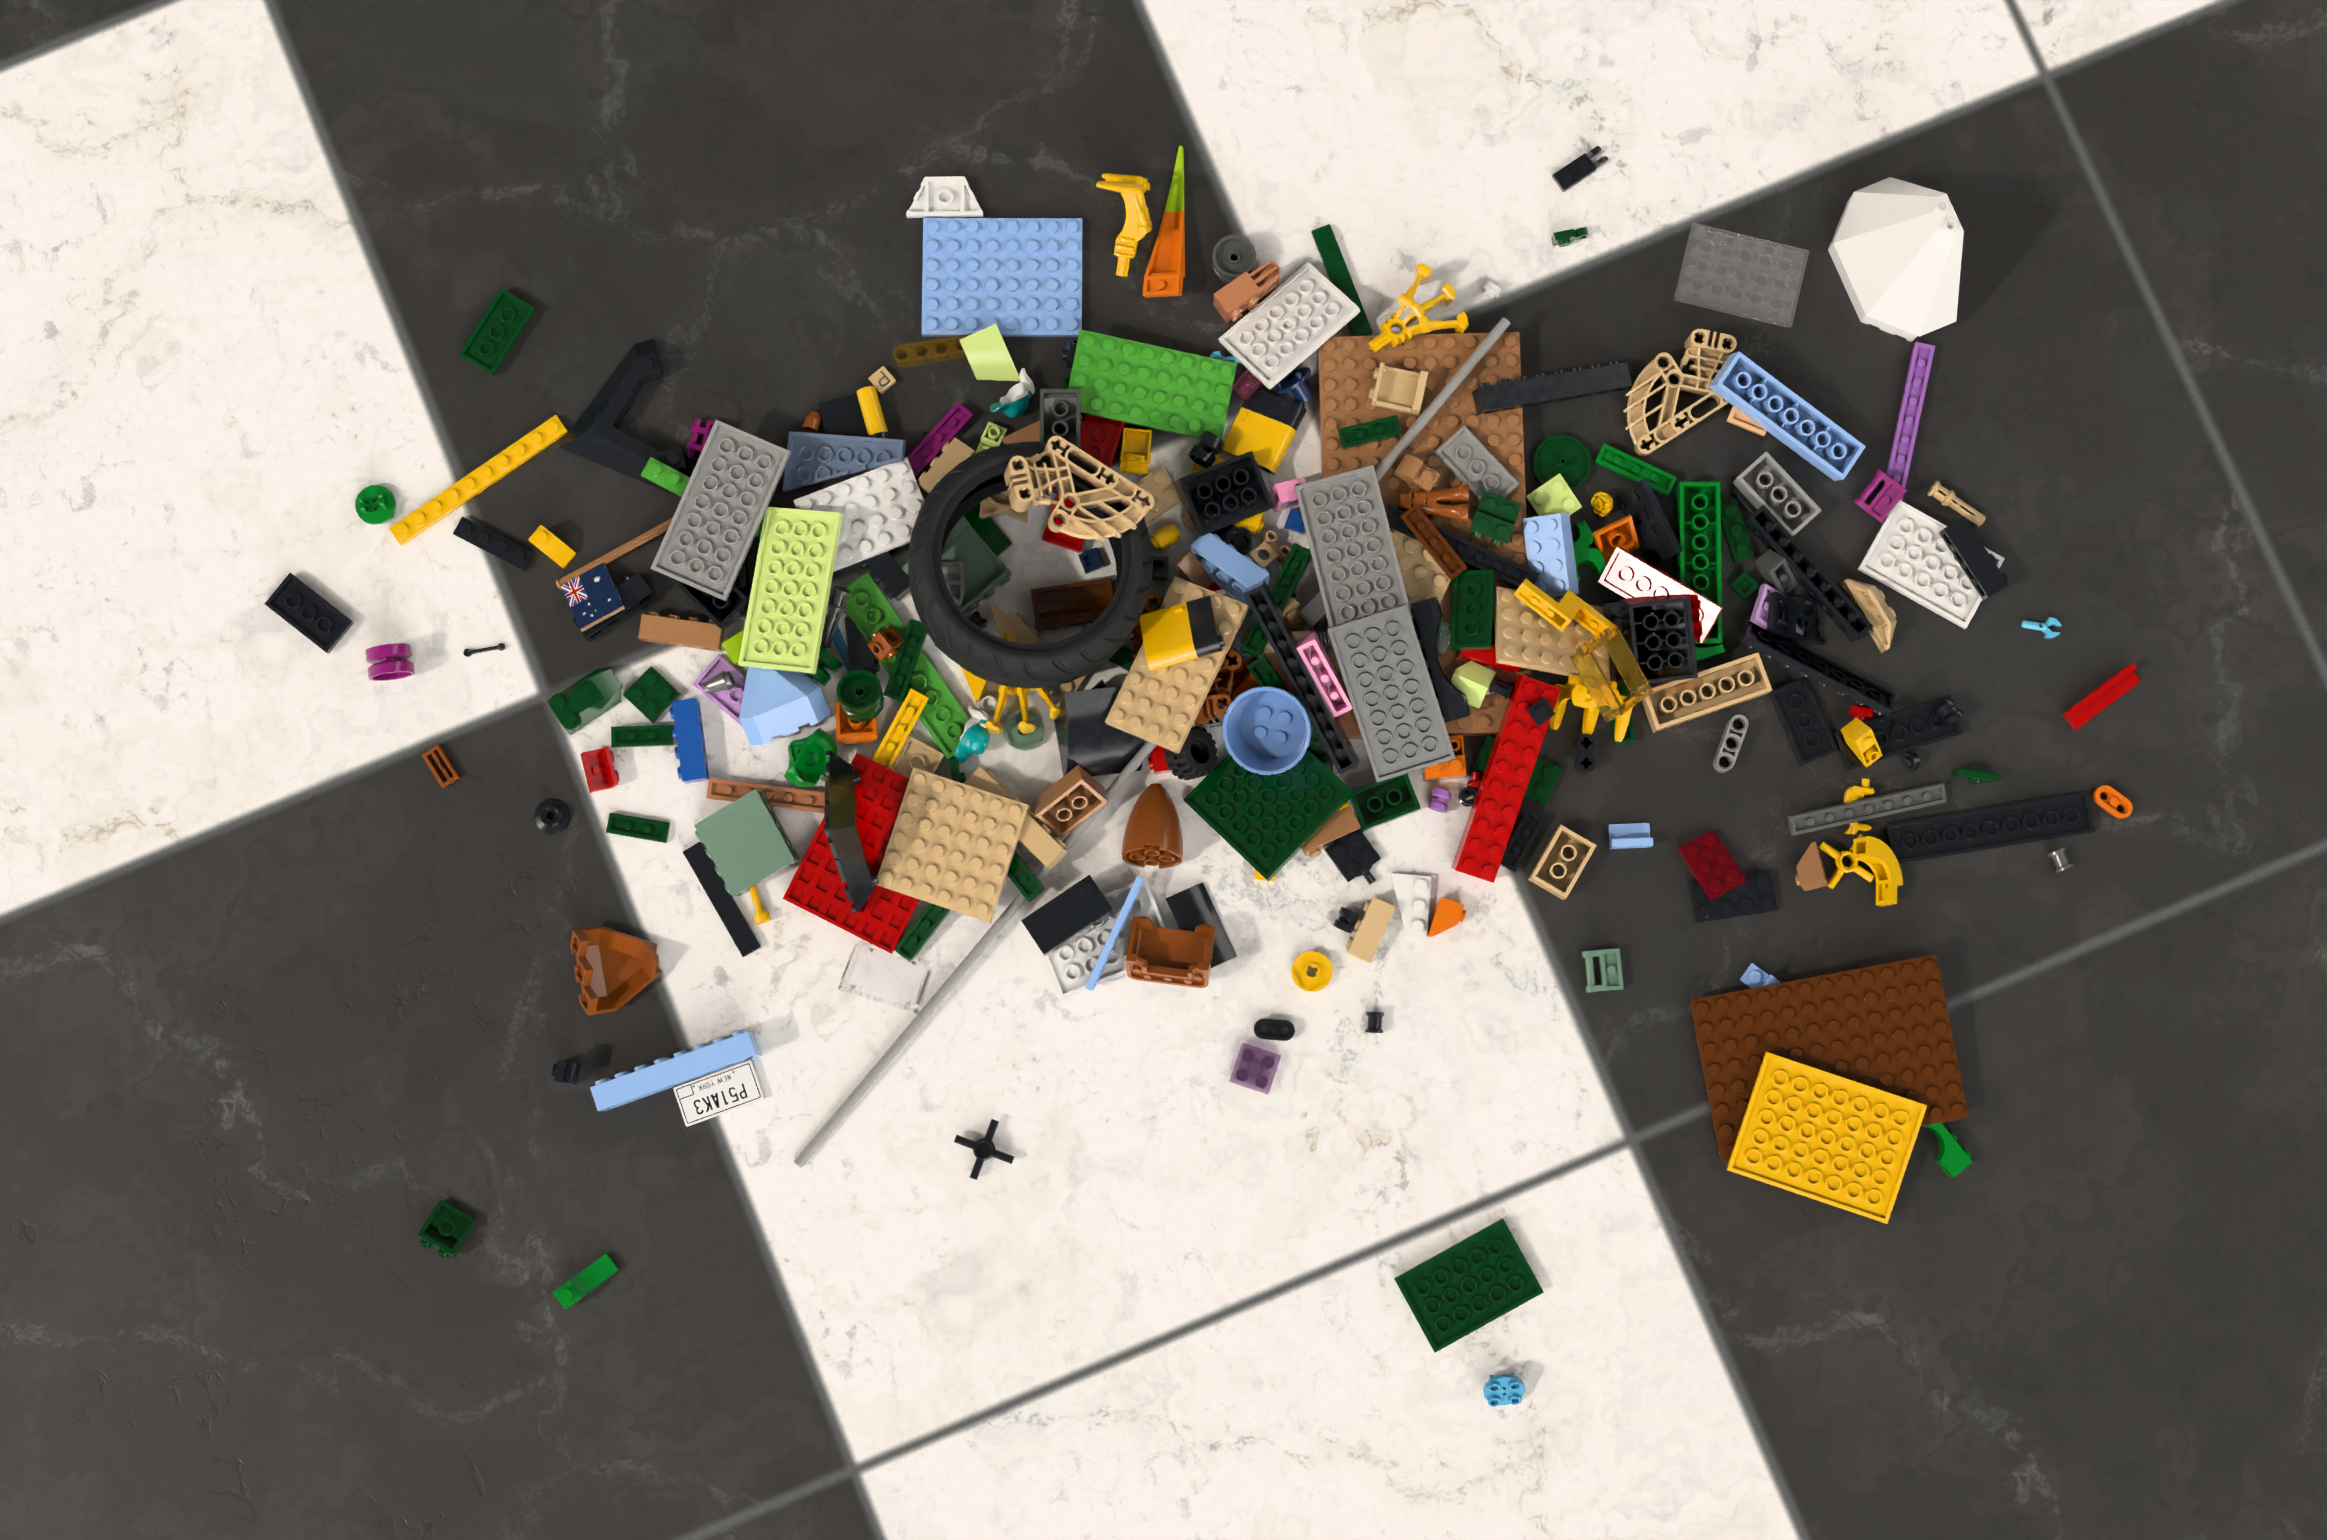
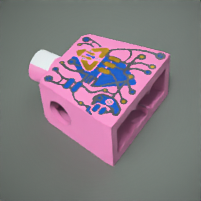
[1269,477,1306,512]

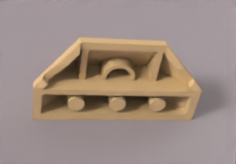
[1840,578,1897,653]

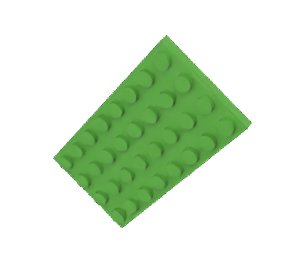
[1068,329,1237,440]

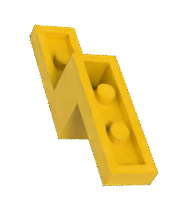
[1513,579,1618,643]

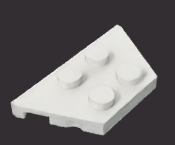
[906,176,983,218]

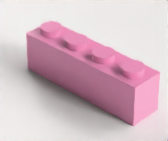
[1296,631,1353,717]

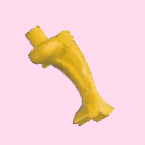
[1843,778,1875,835]

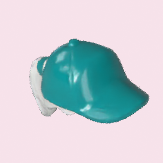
[990,368,1035,418]
[955,704,990,763]

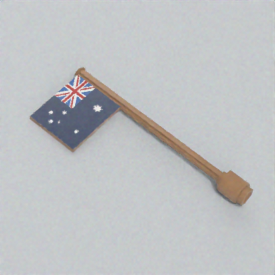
[556,518,672,632]

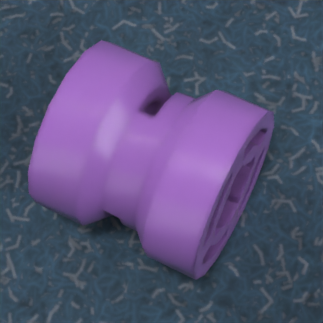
[1427,787,1452,813]

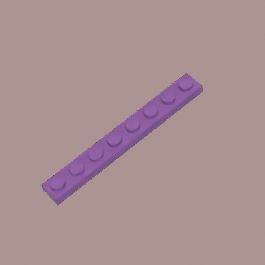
[1883,342,1935,501]

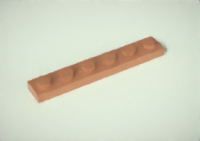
[706,778,825,813]

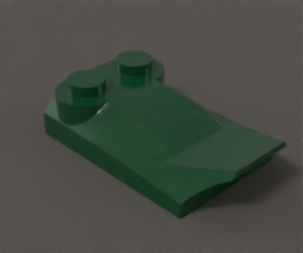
[547,668,623,735]

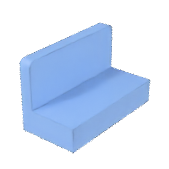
[1608,823,1653,849]

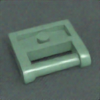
[1582,948,1624,993]

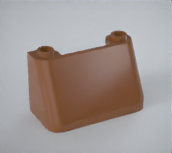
[1126,916,1215,988]

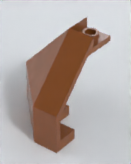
[570,926,663,1016]

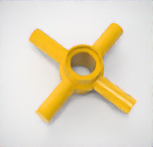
[1818,834,1875,889]

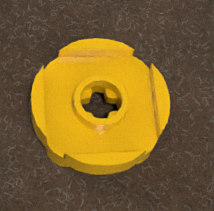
[1291,951,1333,992]

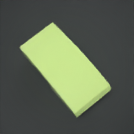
[975,422,1007,454]

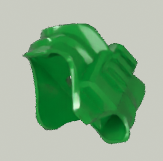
[784,728,838,787]

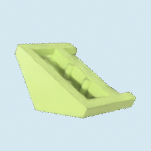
[1451,661,1496,709]

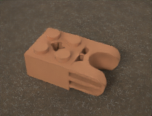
[1213,261,1281,324]

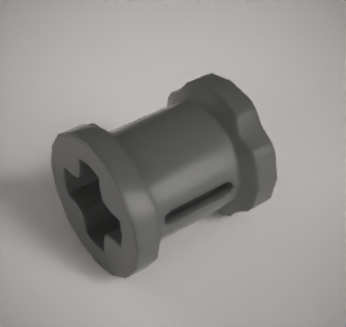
[2047,847,2074,873]

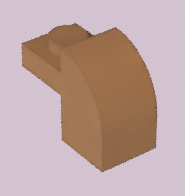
[1393,454,1441,493]

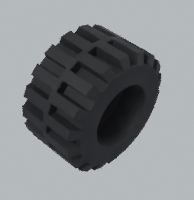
[1164,726,1218,780]

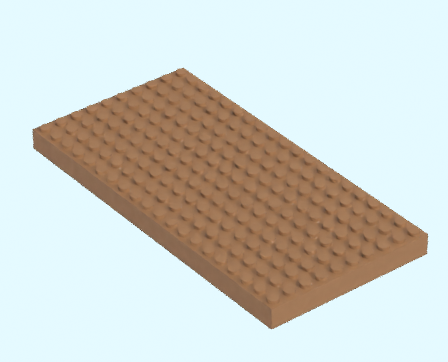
[1317,332,1533,739]

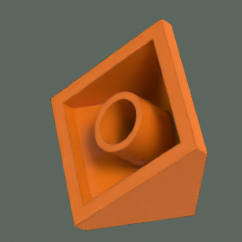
[1592,515,1640,564]

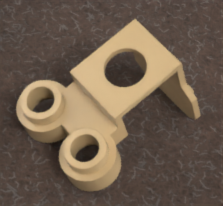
[1247,530,1291,567]

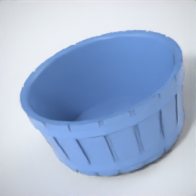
[1222,686,1311,775]

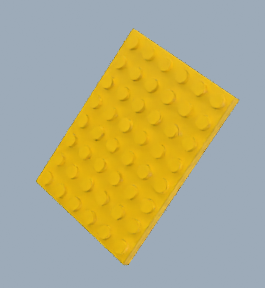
[1726,1051,1927,1224]

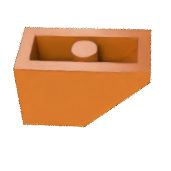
[1427,897,1466,938]

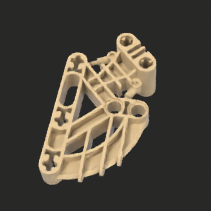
[1623,329,1737,457]
[1004,436,1154,543]

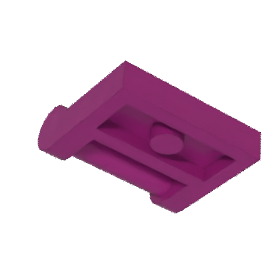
[1853,469,1908,523]

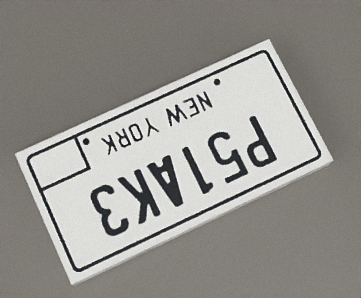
[673,1060,765,1127]

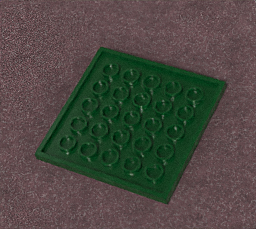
[1183,749,1355,882]

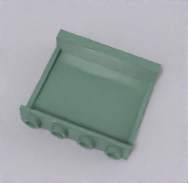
[902,516,1012,614]
[694,789,800,896]

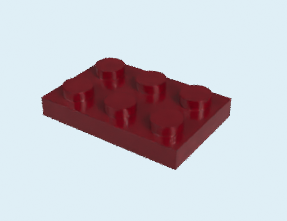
[1677,829,1746,902]

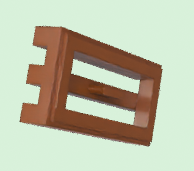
[421,744,461,789]

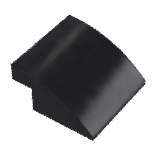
[1603,596,1698,685]
[1054,686,1144,777]

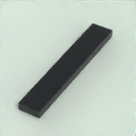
[683,842,761,957]

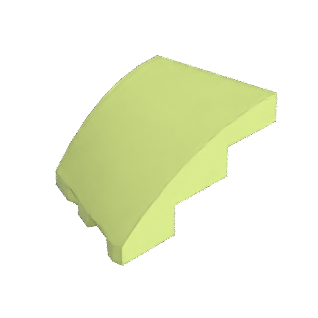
[959,324,1020,382]

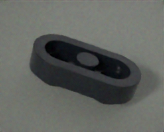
[1254,1019,1295,1041]

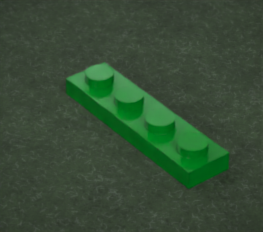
[1594,443,1677,497]

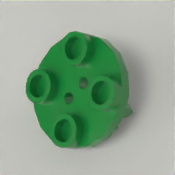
[355,485,396,525]

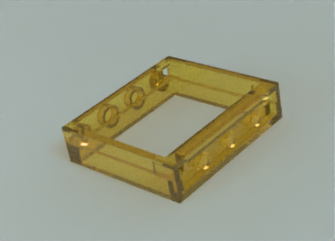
[1570,627,1653,723]

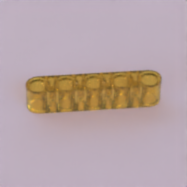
[893,333,974,367]

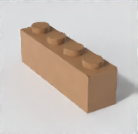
[638,612,725,652]

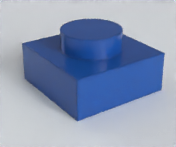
[1284,508,1305,535]

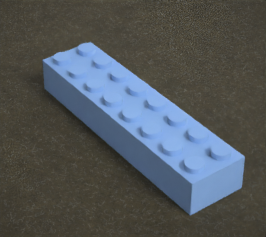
[1709,352,1866,481]
[590,1029,762,1111]

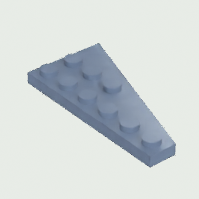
[782,431,906,492]

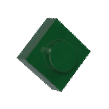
[1729,571,1759,601]

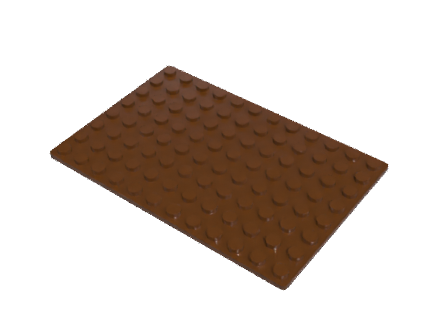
[1690,955,1968,1162]

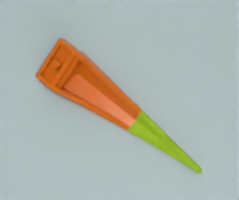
[1143,145,1185,298]

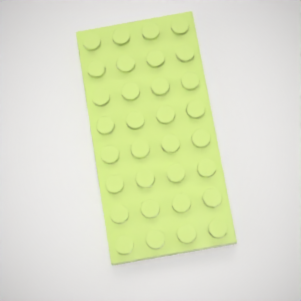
[738,507,843,674]

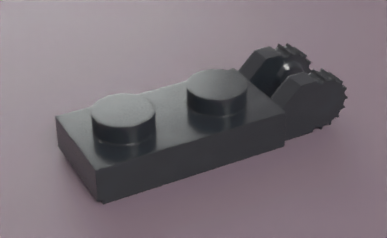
[1552,146,1609,192]

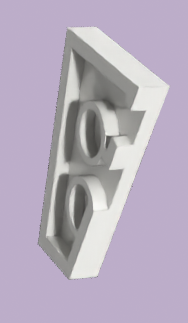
[1390,873,1431,938]

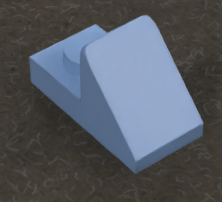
[1739,963,1780,988]

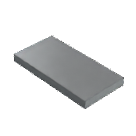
[1434,425,1520,501]

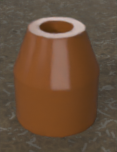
[802,411,821,433]

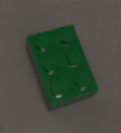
[1349,774,1421,832]

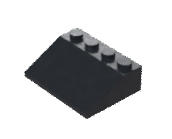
[1173,451,1274,536]

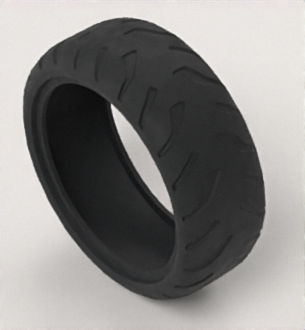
[908,441,1153,689]

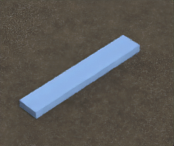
[1085,876,1144,991]

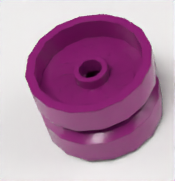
[365,643,415,681]

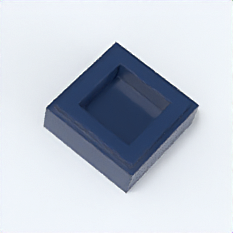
[1078,547,1104,574]

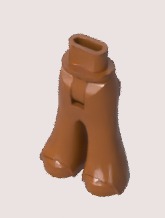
[1400,483,1469,522]

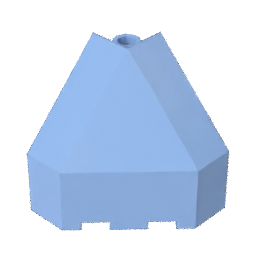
[739,667,831,746]

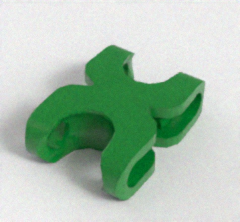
[1573,520,1607,584]

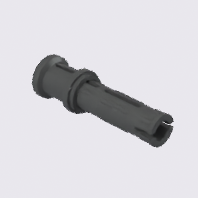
[821,586,852,648]

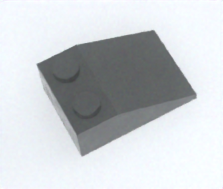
[1039,389,1081,449]

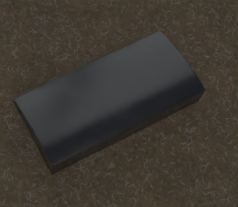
[1166,882,1237,968]

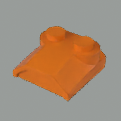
[835,701,879,744]

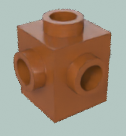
[868,625,904,661]

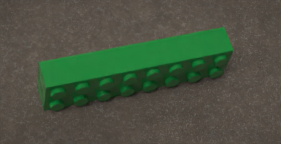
[1676,482,1722,646]

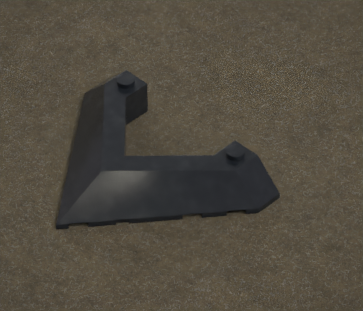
[558,339,691,496]
[824,750,879,913]

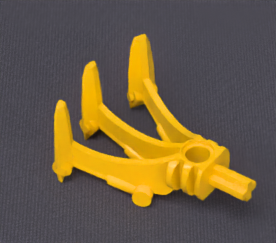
[1096,173,1152,277]
[1368,263,1469,352]
[984,632,1062,734]
[1550,674,1634,742]

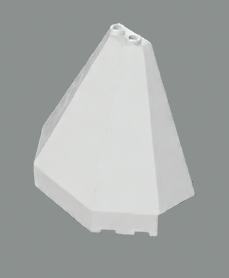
[1828,177,1964,342]

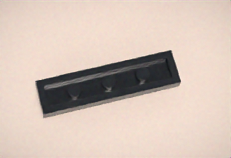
[453,516,534,571]

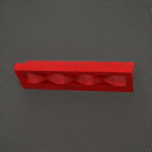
[2062,663,2141,730]

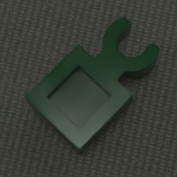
[1551,227,1588,247]

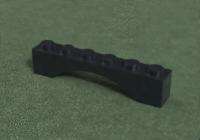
[1410,596,1471,723]

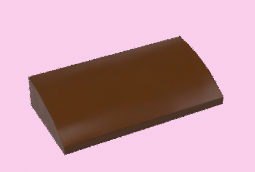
[1030,578,1113,629]

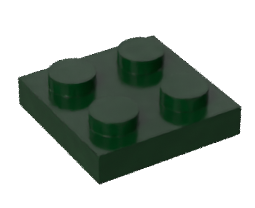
[623,666,681,723]

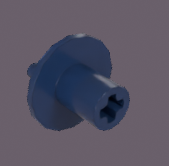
[1276,367,1314,403]

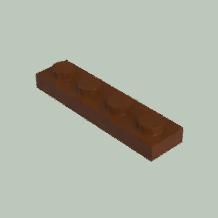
[1400,504,1467,581]

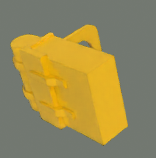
[1120,428,1152,475]

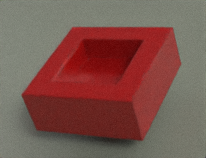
[1847,705,1873,722]

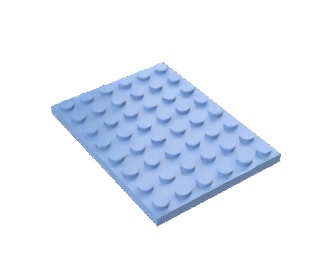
[922,218,1083,337]

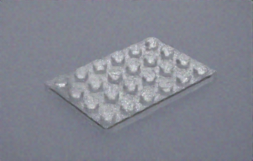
[1674,223,1810,328]

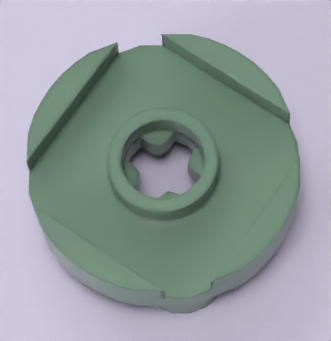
[1003,710,1044,751]

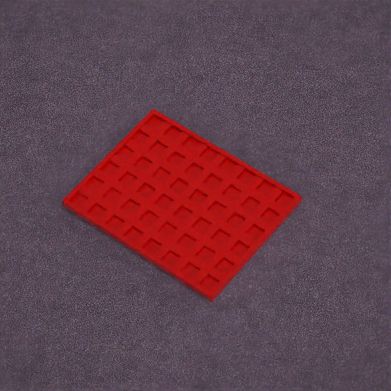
[782,753,920,954]

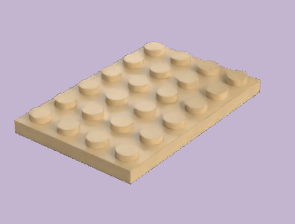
[1494,586,1610,681]

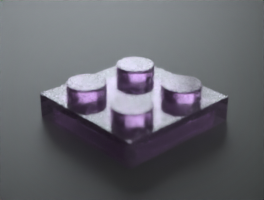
[1229,1042,1281,1095]

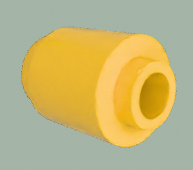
[1150,523,1181,551]

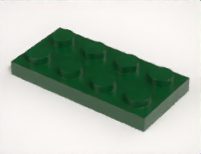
[458,288,536,377]
[1450,569,1495,651]
[1470,735,1562,805]

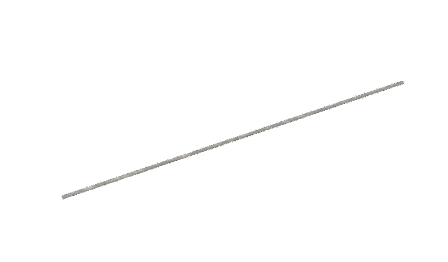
[794,317,1511,1168]

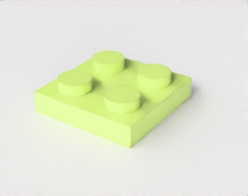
[1526,473,1582,516]

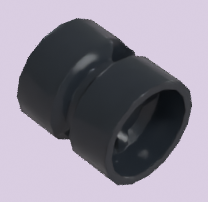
[1188,431,1225,468]
[1226,527,1252,555]

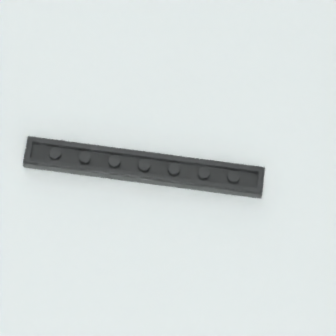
[1787,782,1947,836]

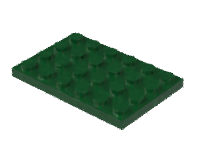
[1394,1218,1544,1353]

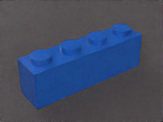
[670,698,709,784]

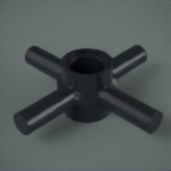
[954,1119,1015,1180]

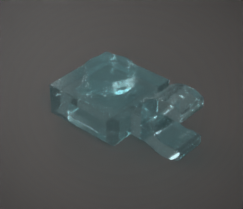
[1437,616,1452,653]

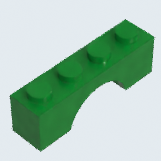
[1923,1122,1973,1178]

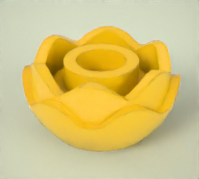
[1591,491,1613,517]

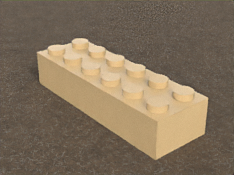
[1639,652,1772,733]

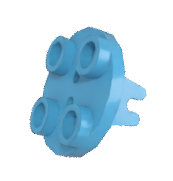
[1483,1373,1525,1407]

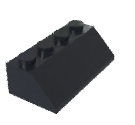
[670,577,749,629]

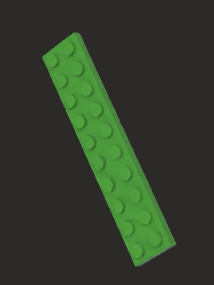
[844,572,969,760]

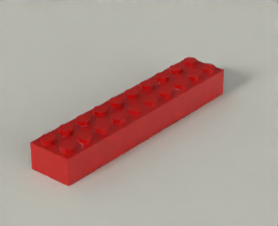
[1451,674,1561,883]

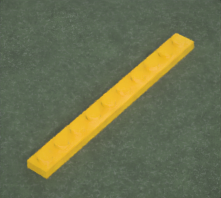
[389,415,569,546]

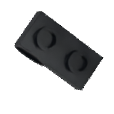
[551,1060,581,1085]

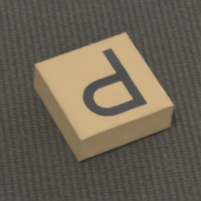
[868,366,896,395]

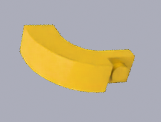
[1853,836,1903,907]

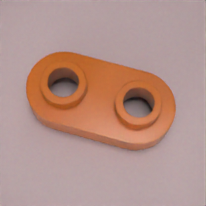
[2093,785,2133,819]

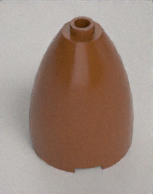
[1121,783,1183,869]

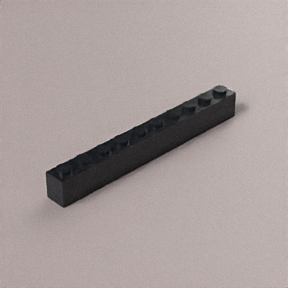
[1244,580,1359,775]

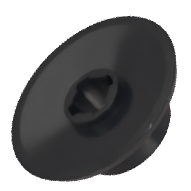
[535,798,571,835]

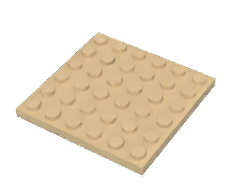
[875,767,1030,923]

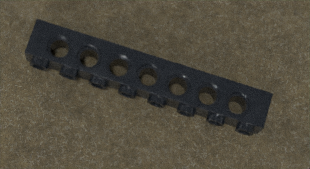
[1744,505,1873,642]

